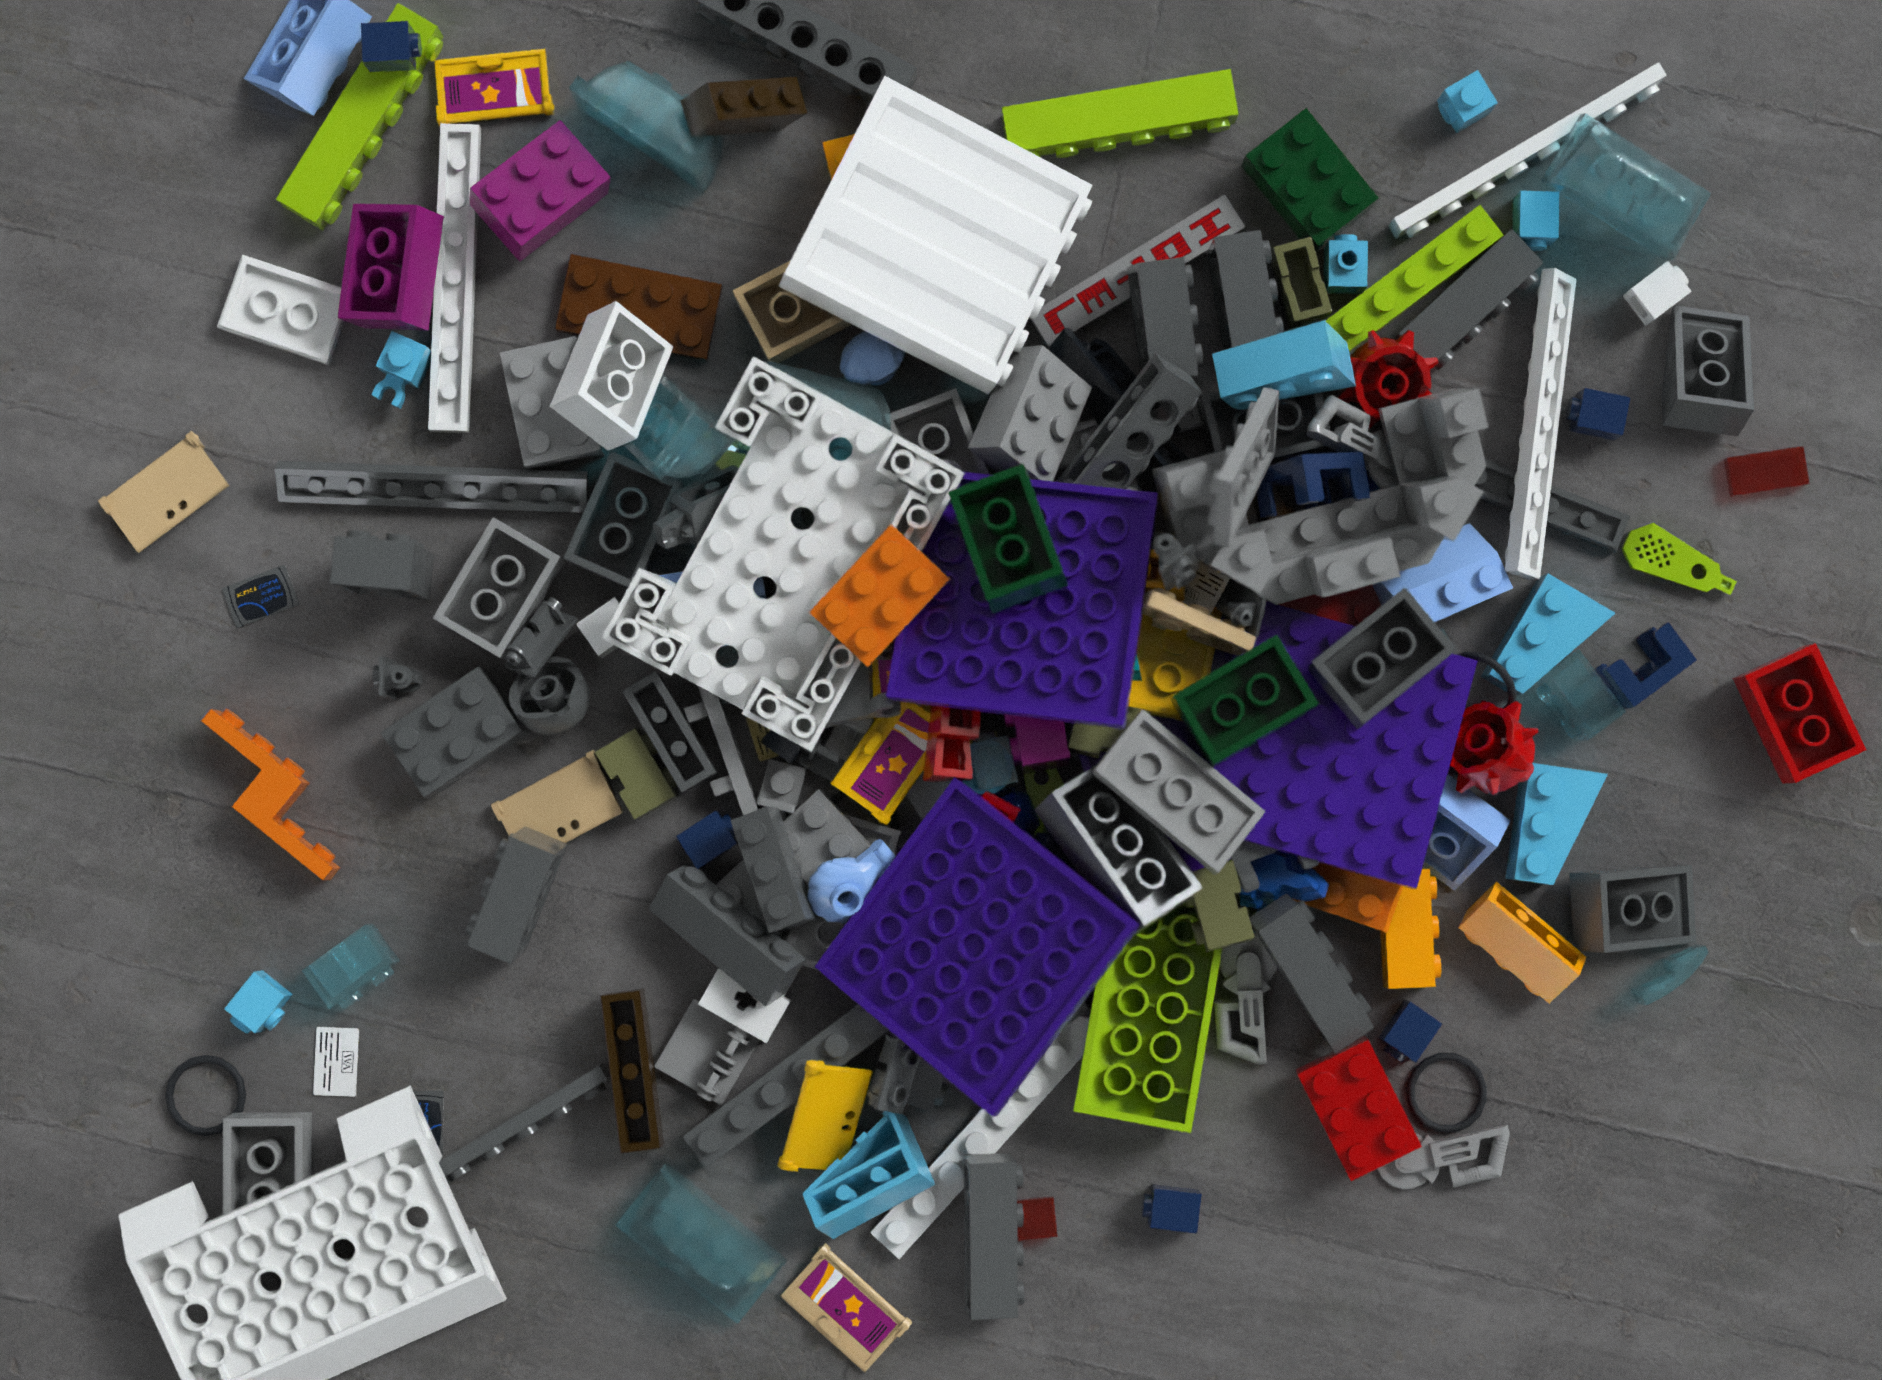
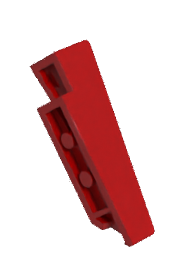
[923,705,981,782]

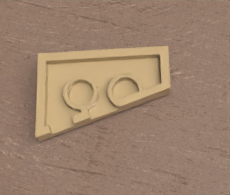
[1142,588,1256,655]

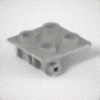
[654,999,760,1106]

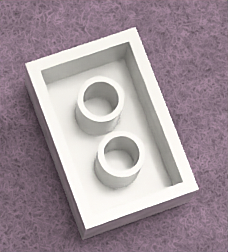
[550,301,673,451]

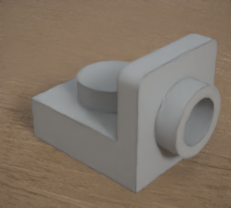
[756,759,807,819]

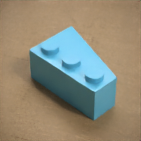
[1212,320,1356,410]
[1481,573,1615,695]
[1505,763,1608,885]
[802,1111,935,1239]

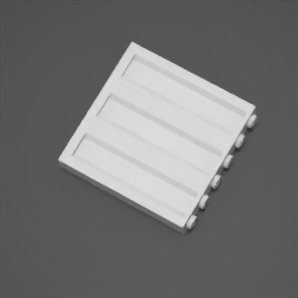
[779,76,1092,395]

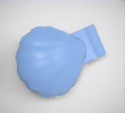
[840,331,905,385]
[807,839,896,924]

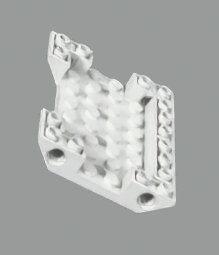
[601,357,965,752]
[119,1086,507,1380]

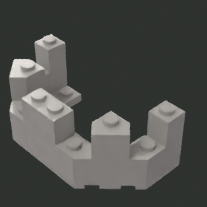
[1152,388,1488,604]

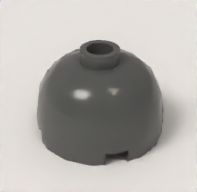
[509,656,590,736]

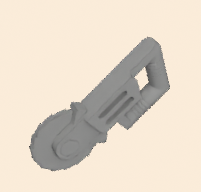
[1306,395,1397,488]
[1214,933,1277,1065]
[1378,1125,1510,1190]

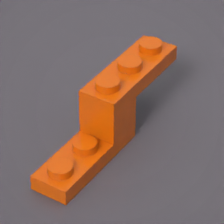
[201,708,340,880]

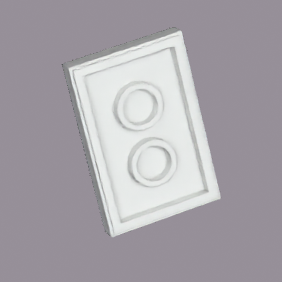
[217,255,344,365]

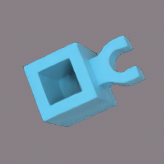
[371,331,431,409]

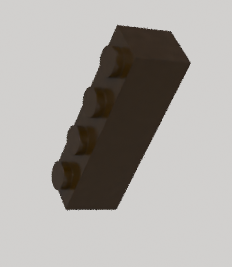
[600,988,664,1153]

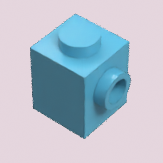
[1437,70,1498,133]
[1324,234,1368,294]
[224,970,293,1034]

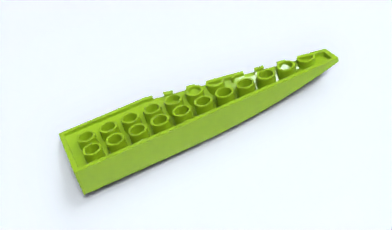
[1073,860,1232,1133]

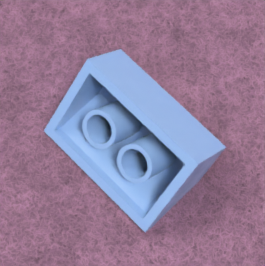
[244,0,372,116]
[1372,523,1513,622]
[1423,774,1511,891]

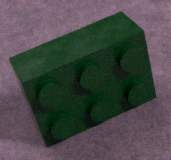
[1241,108,1379,252]
[948,463,1068,613]
[1171,635,1319,768]

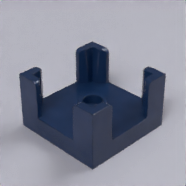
[1256,452,1370,518]
[1589,622,1697,711]

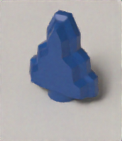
[1238,851,1329,910]

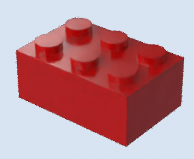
[1732,643,1866,784]
[1295,1036,1422,1181]

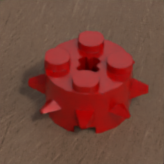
[1337,330,1439,429]
[1450,700,1538,795]

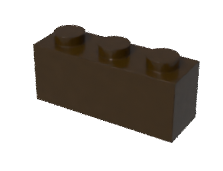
[680,77,808,138]

